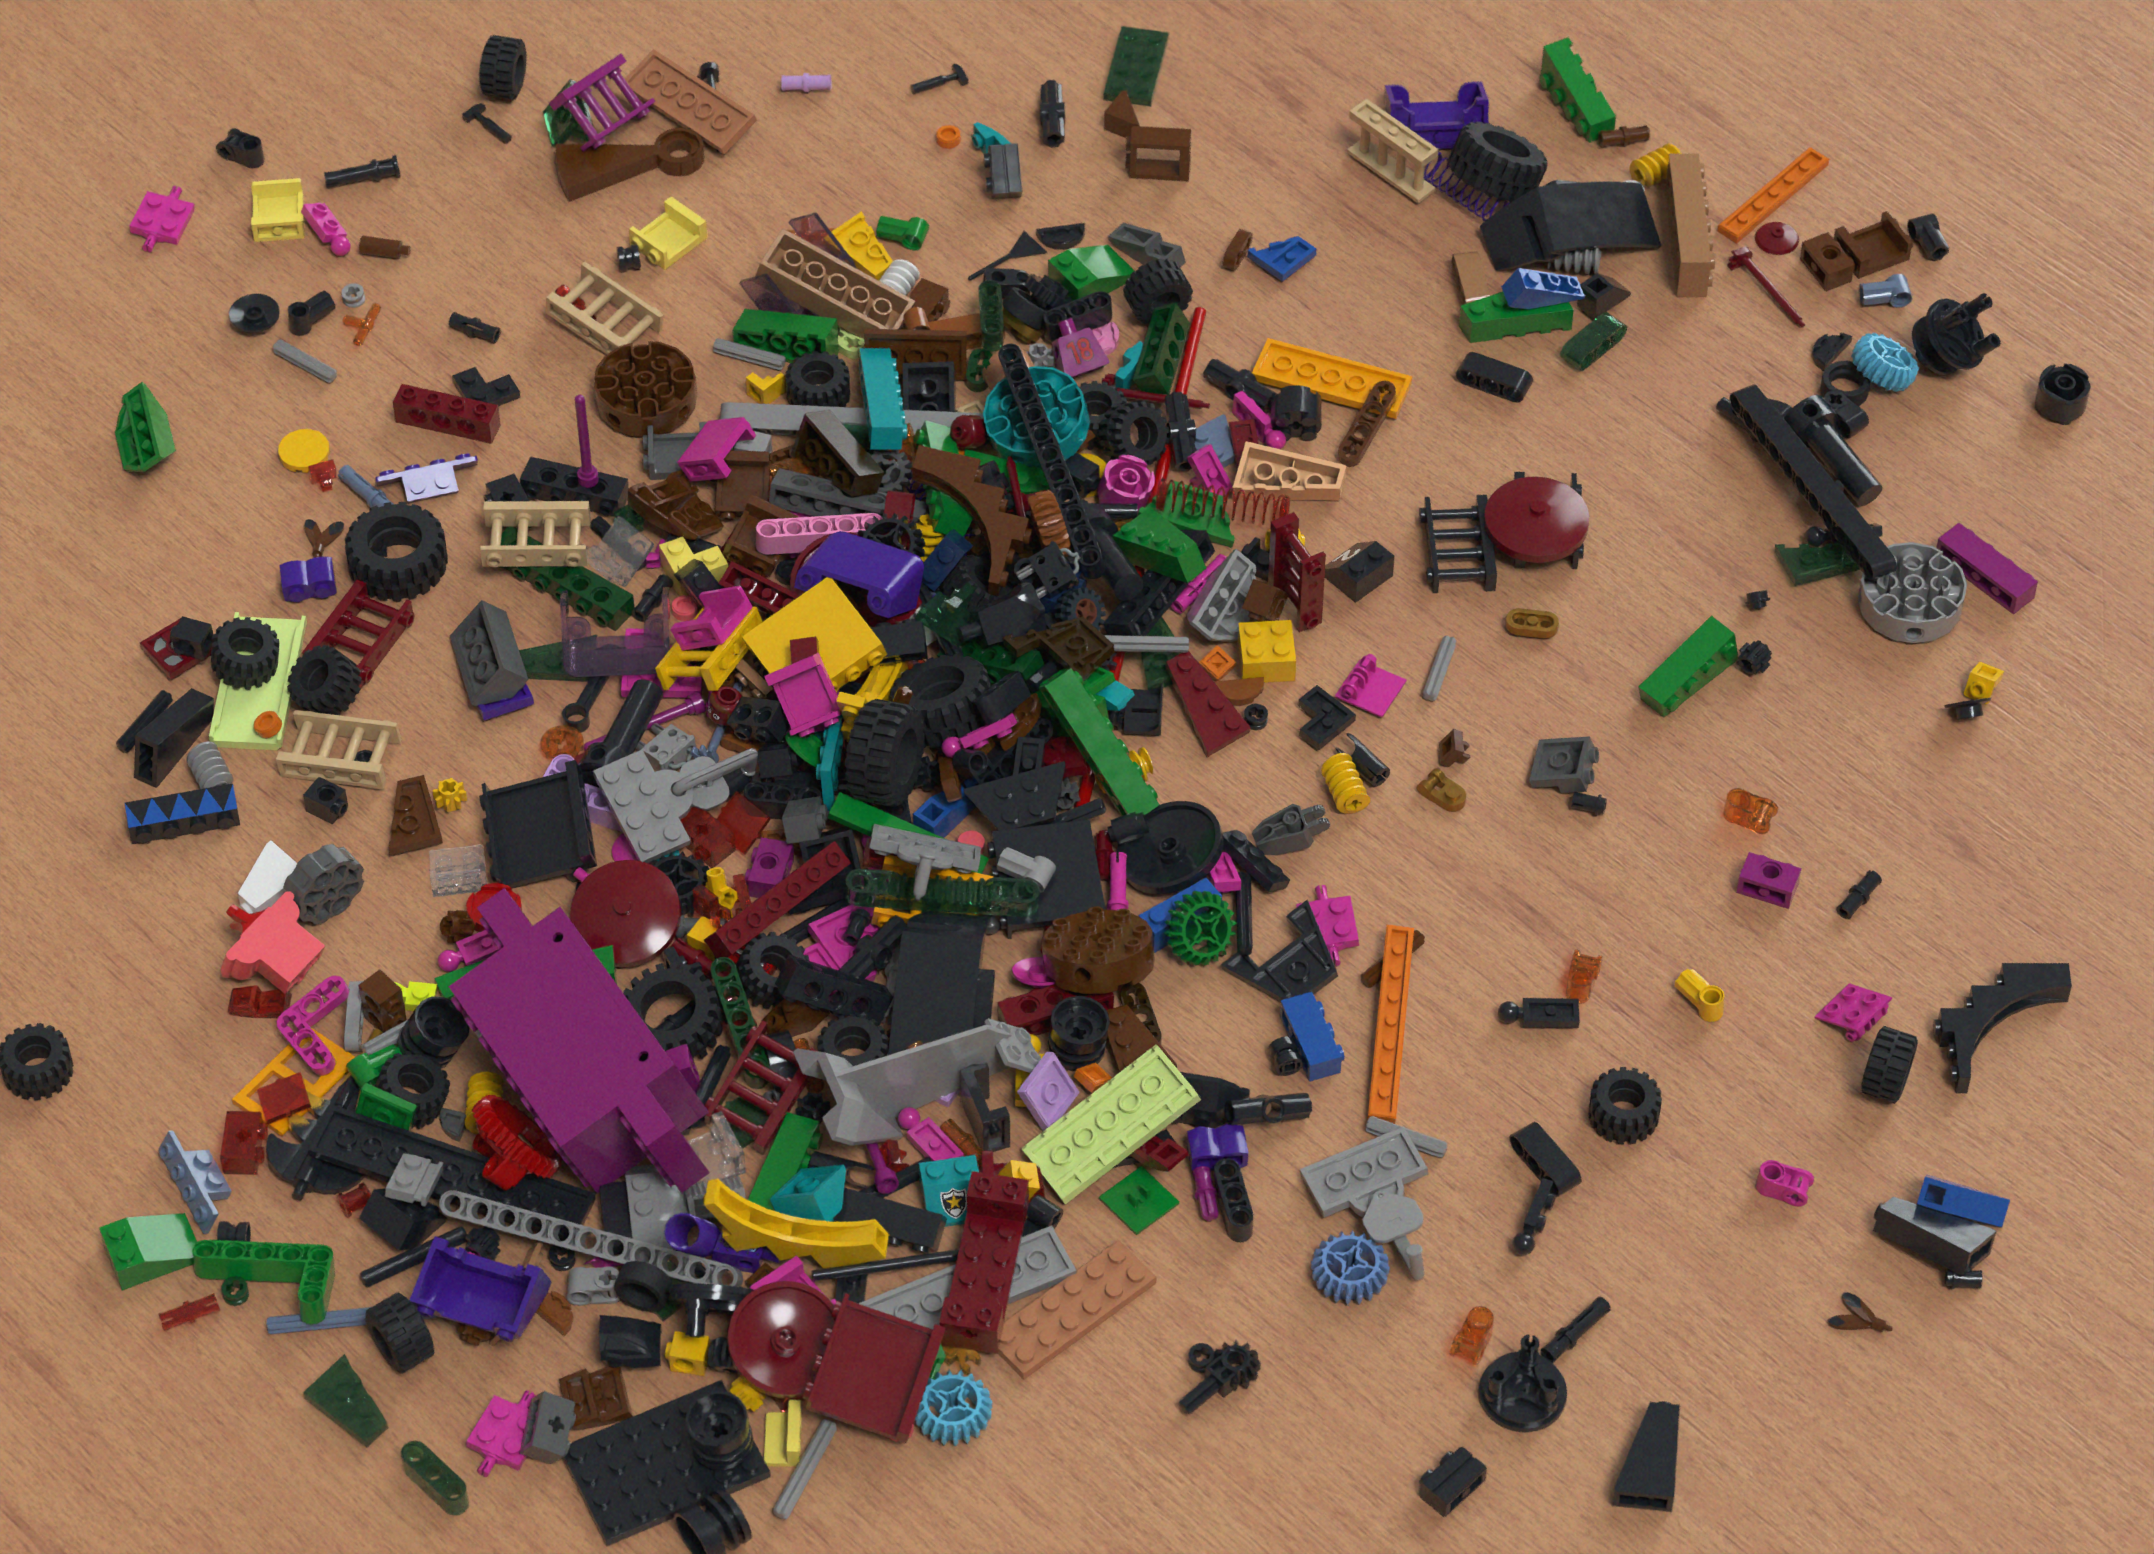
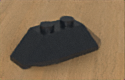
[1172,1072,1250,1129]

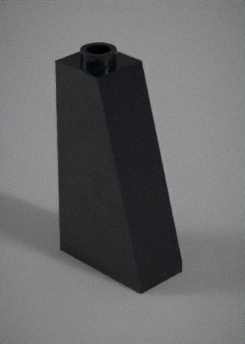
[134,688,214,788]
[1873,1197,1997,1276]
[1612,1401,1680,1512]

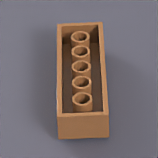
[1665,154,1715,297]
[754,228,915,339]

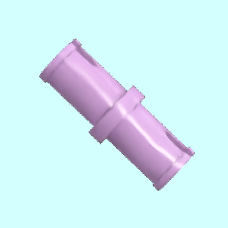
[781,73,832,93]

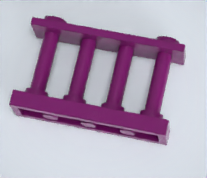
[549,53,656,151]

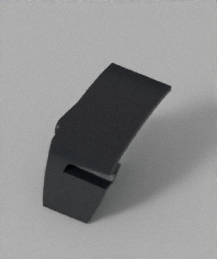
[1480,180,1662,271]
[888,911,995,1055]

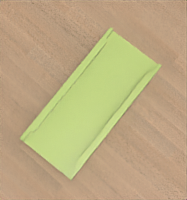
[209,612,307,750]
[1021,1045,1201,1204]

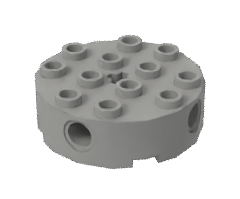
[1857,542,1967,643]

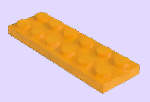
[1252,338,1413,419]

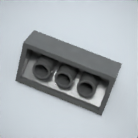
[450,600,529,706]

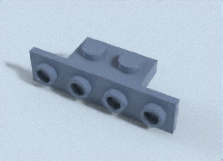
[158,1131,232,1234]

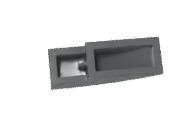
[1108,222,1186,267]

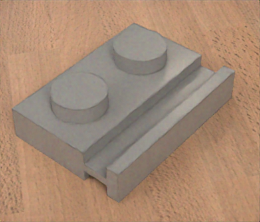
[385,1153,443,1206]

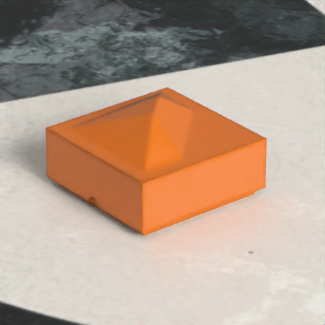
[1199,645,1236,681]
[1073,1063,1112,1093]

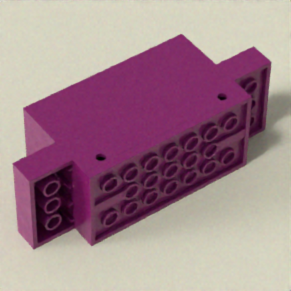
[449,888,710,1193]

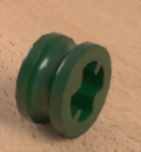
[221,1276,249,1306]

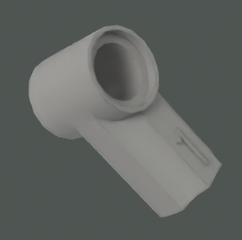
[997,847,1056,893]

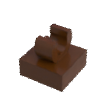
[1439,729,1471,767]

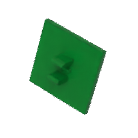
[1099,1166,1180,1235]

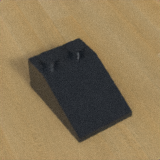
[903,361,956,412]

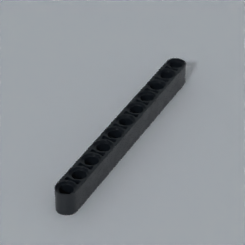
[998,343,1106,579]
[1729,384,1897,581]

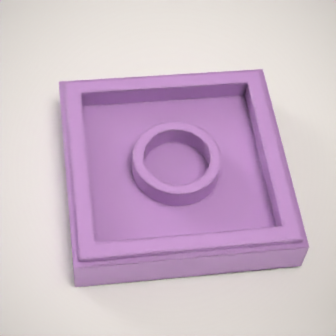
[1017,1052,1080,1131]

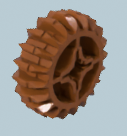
[1028,490,1072,557]

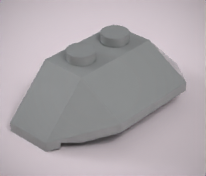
[1187,549,1256,642]
[625,1164,688,1263]

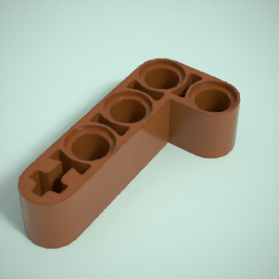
[903,307,1006,350]

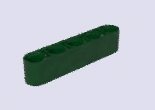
[711,957,769,1089]

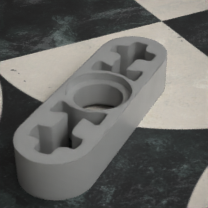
[344,981,364,1052]

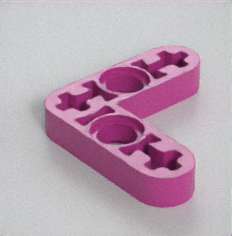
[277,975,349,1075]

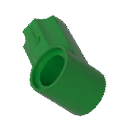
[876,216,930,250]
[346,1044,402,1090]

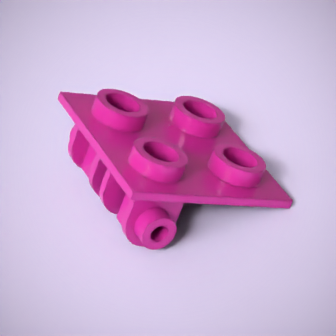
[1335,654,1407,718]
[1815,983,1892,1042]

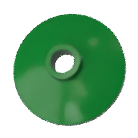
[785,732,823,767]

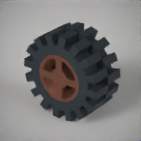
[1055,588,1106,631]

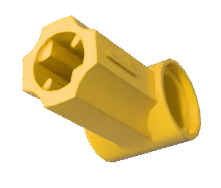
[1675,969,1724,1022]

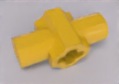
[702,867,738,918]

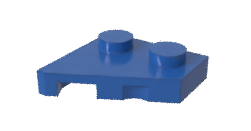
[1247,236,1317,282]

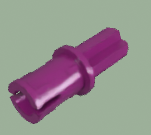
[1192,1166,1218,1222]

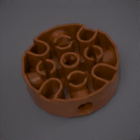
[594,341,697,437]
[1042,906,1155,994]

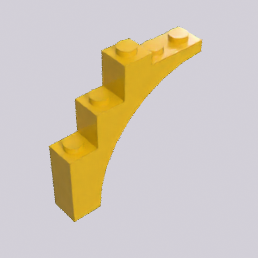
[836,661,911,743]
[704,1179,889,1269]

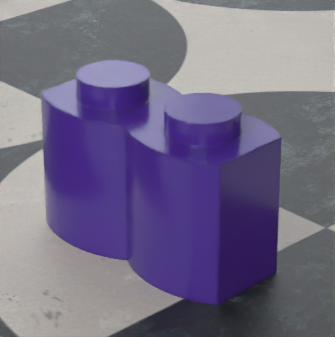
[279,557,337,602]
[1186,1124,1249,1171]

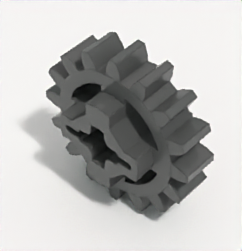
[867,449,913,493]

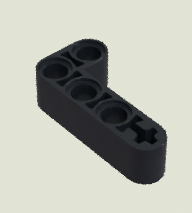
[953,718,1053,788]

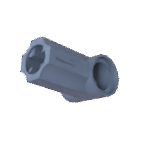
[1859,274,1912,308]

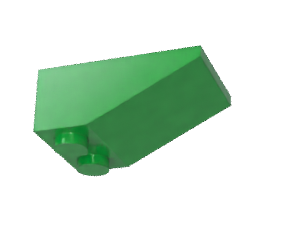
[1048,245,1135,301]
[99,1213,197,1291]

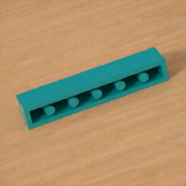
[858,348,907,450]

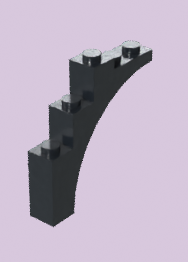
[1933,963,2072,1093]

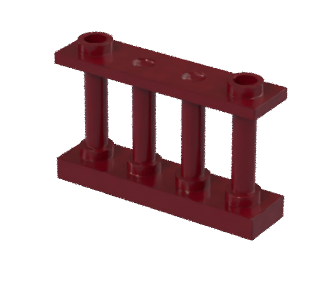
[1268,512,1326,632]
[302,580,415,690]
[705,1020,819,1155]

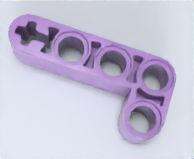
[543,754,623,832]

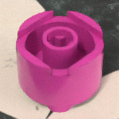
[1097,455,1155,511]

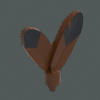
[304,519,344,558]
[1828,1292,1893,1332]

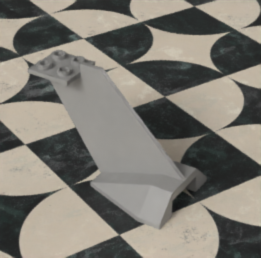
[793,1018,1041,1146]

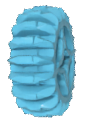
[1851,333,1919,392]
[915,1369,992,1446]

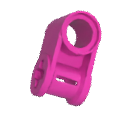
[1756,1160,1814,1207]

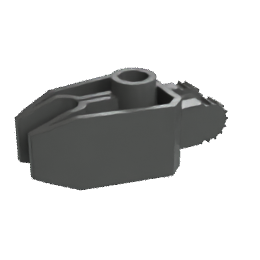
[1252,804,1330,855]

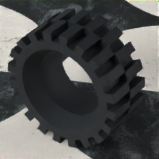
[623,962,724,1062]

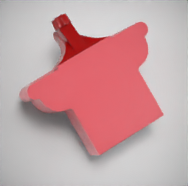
[221,891,325,994]

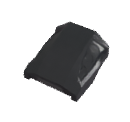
[599,1315,662,1368]

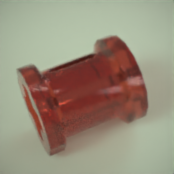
[337,1182,371,1218]

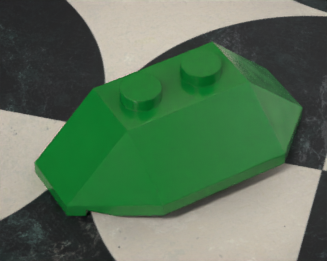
[115,382,176,472]

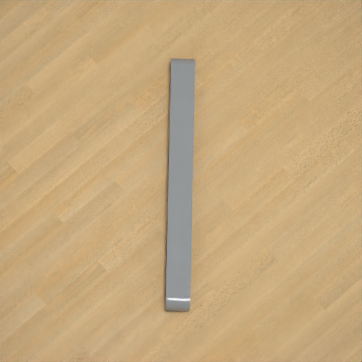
[720,402,991,444]
[439,1190,743,1287]

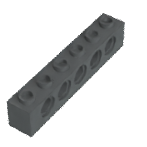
[769,468,929,523]

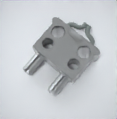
[636,723,696,771]

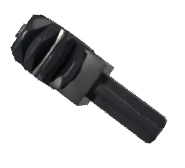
[1178,1340,1261,1414]

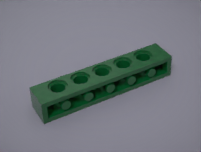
[499,527,635,631]

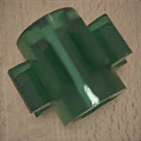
[613,504,645,538]

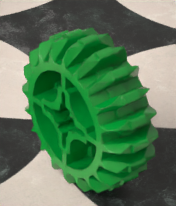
[1164,891,1237,966]

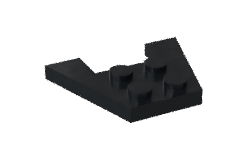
[1221,899,1338,1002]

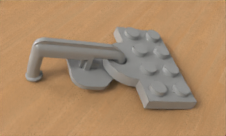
[593,748,758,863]
[870,824,981,901]
[1300,1126,1428,1281]

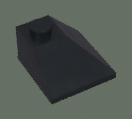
[799,826,864,883]

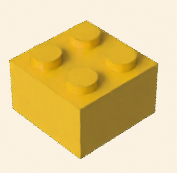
[1238,620,1296,683]

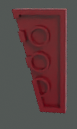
[1165,650,1251,757]

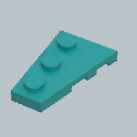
[816,718,844,812]

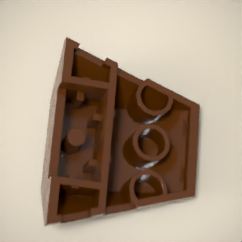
[628,469,724,540]

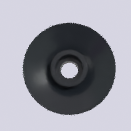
[229,294,280,333]

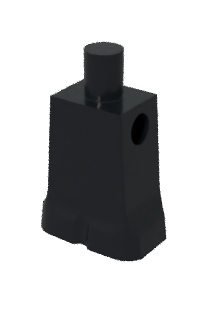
[957,583,1047,645]

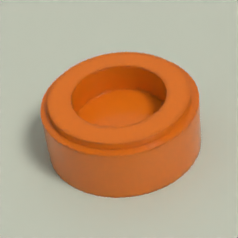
[936,125,961,149]
[254,711,282,738]

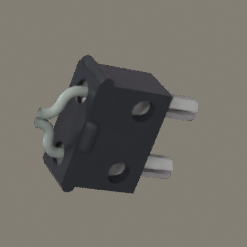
[1016,541,1080,599]

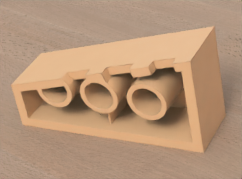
[1233,441,1346,501]

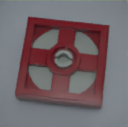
[140,616,212,680]

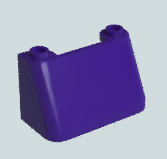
[1385,81,1489,149]
[794,531,924,618]
[410,1236,552,1342]

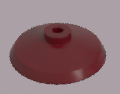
[1755,222,1799,255]

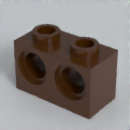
[1242,579,1289,622]
[358,969,407,1033]

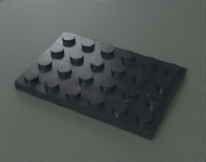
[562,1380,771,1546]

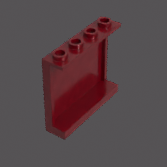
[803,1293,946,1443]

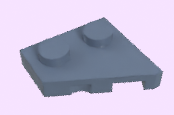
[1195,414,1234,468]

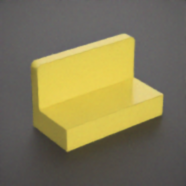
[764,1400,802,1467]

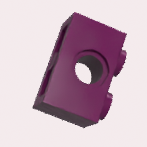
[745,837,794,898]
[1736,852,1802,909]

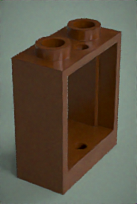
[1125,126,1191,182]

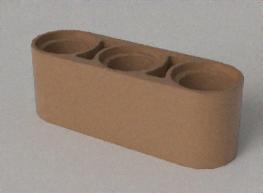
[1452,251,1490,305]

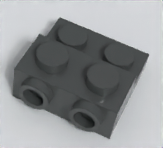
[1529,736,1599,793]

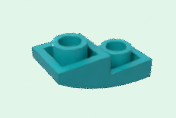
[971,122,1011,154]
[1115,341,1143,389]

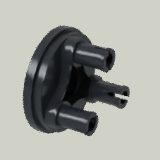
[669,1283,754,1338]
[1479,1334,1567,1432]

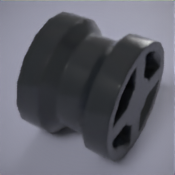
[617,244,641,271]

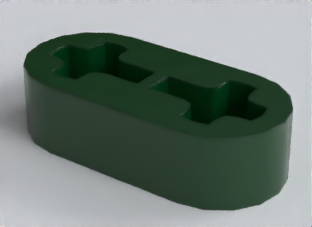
[966,348,992,392]

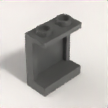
[643,422,707,480]

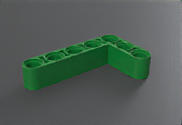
[192,1240,335,1324]

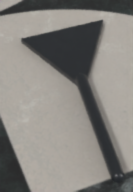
[968,231,1047,281]

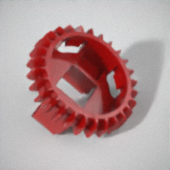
[472,1095,562,1190]

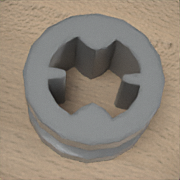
[341,284,366,308]

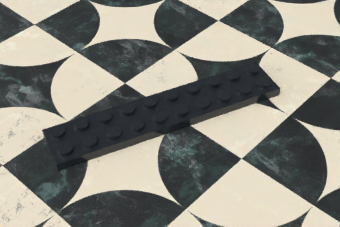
[308,1105,596,1241]

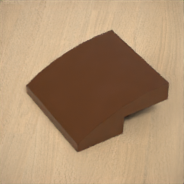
[559,1366,633,1430]

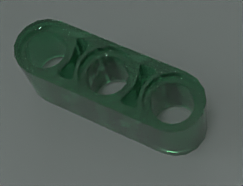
[978,280,1004,352]
[1560,312,1627,371]
[401,1441,469,1516]

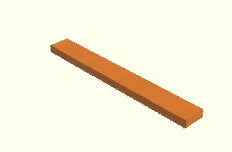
[1367,925,1414,1124]

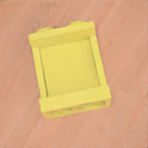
[251,178,304,242]
[629,197,708,270]

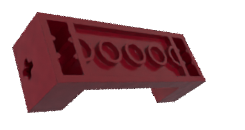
[939,1171,1029,1354]

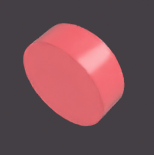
[672,595,698,621]
[957,831,985,854]

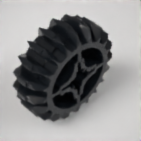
[857,513,925,557]
[650,851,709,918]

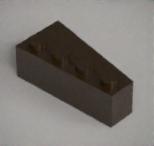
[791,410,884,497]

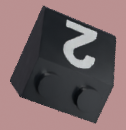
[1325,541,1395,603]

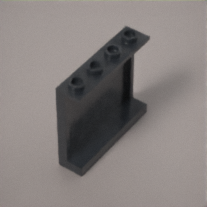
[479,760,597,888]
[987,819,1106,939]

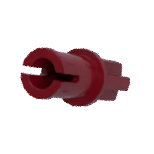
[1095,830,1114,880]

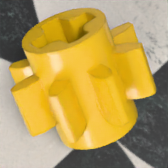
[432,778,467,812]
[729,1376,766,1412]

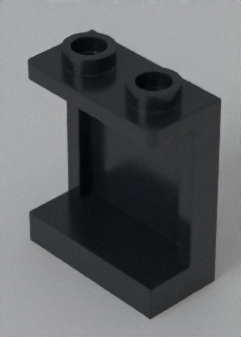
[960,1062,1010,1152]

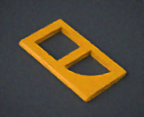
[232,1027,355,1136]

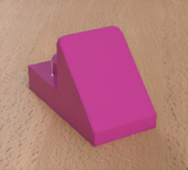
[1187,444,1233,496]

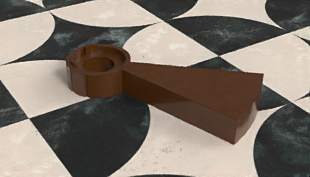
[556,128,704,202]

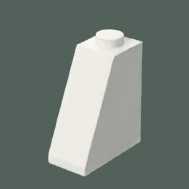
[238,841,297,914]

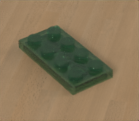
[1103,26,1169,107]

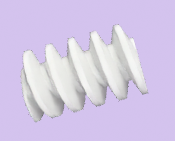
[880,260,920,295]

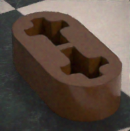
[1223,229,1253,270]

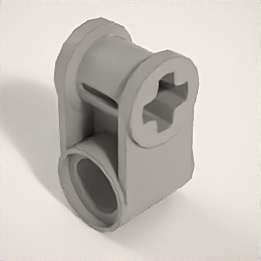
[567,1267,621,1306]

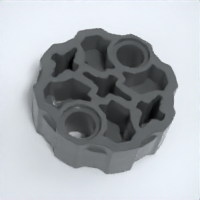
[283,844,364,925]

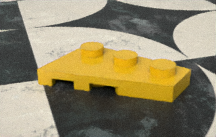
[825,211,893,281]

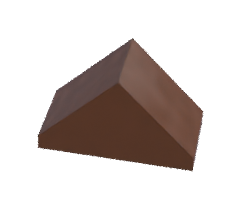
[1104,90,1139,138]

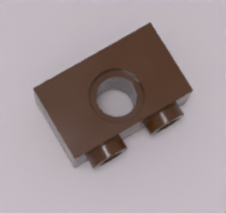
[1800,232,1855,292]

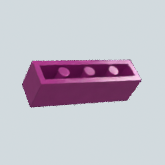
[1936,523,2038,615]

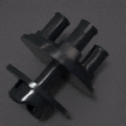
[1912,293,2001,375]

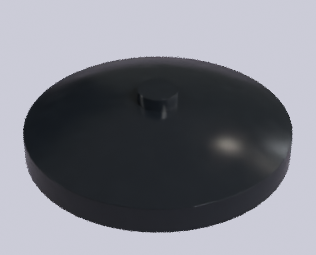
[1117,801,1224,894]

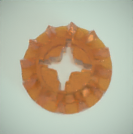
[541,725,584,759]

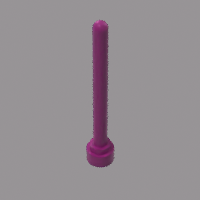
[574,395,599,488]
[583,692,706,751]
[865,1142,899,1194]

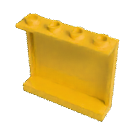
[742,577,887,693]

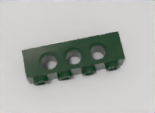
[1133,303,1190,395]
[937,634,1044,692]

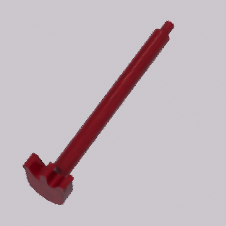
[1727,247,1805,328]
[1102,373,1210,409]
[1006,457,1036,542]

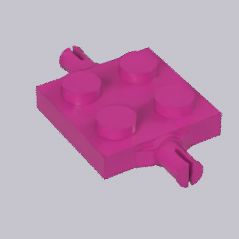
[130,186,195,252]
[1296,885,1359,966]
[466,1390,536,1477]

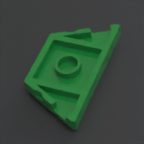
[1138,481,1235,548]

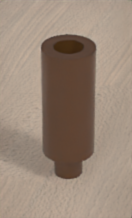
[359,235,411,259]

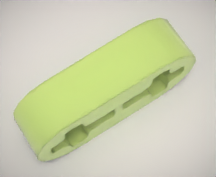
[837,325,864,359]

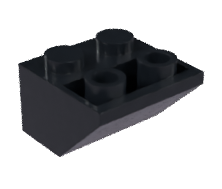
[359,1188,447,1250]

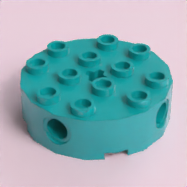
[983,366,1090,468]

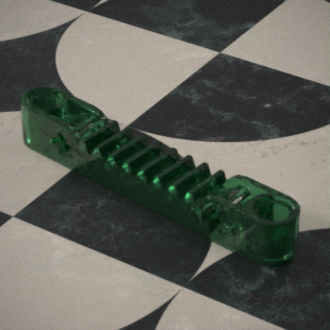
[845,869,1040,917]

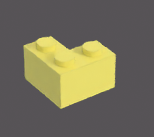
[659,536,728,596]

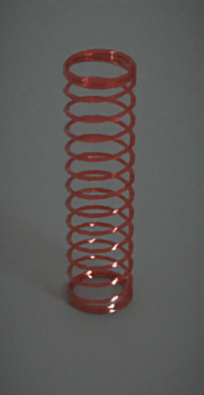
[1156,478,1290,525]

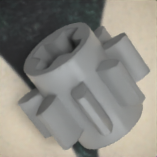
[1026,343,1054,367]

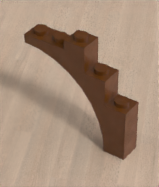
[912,445,1032,596]

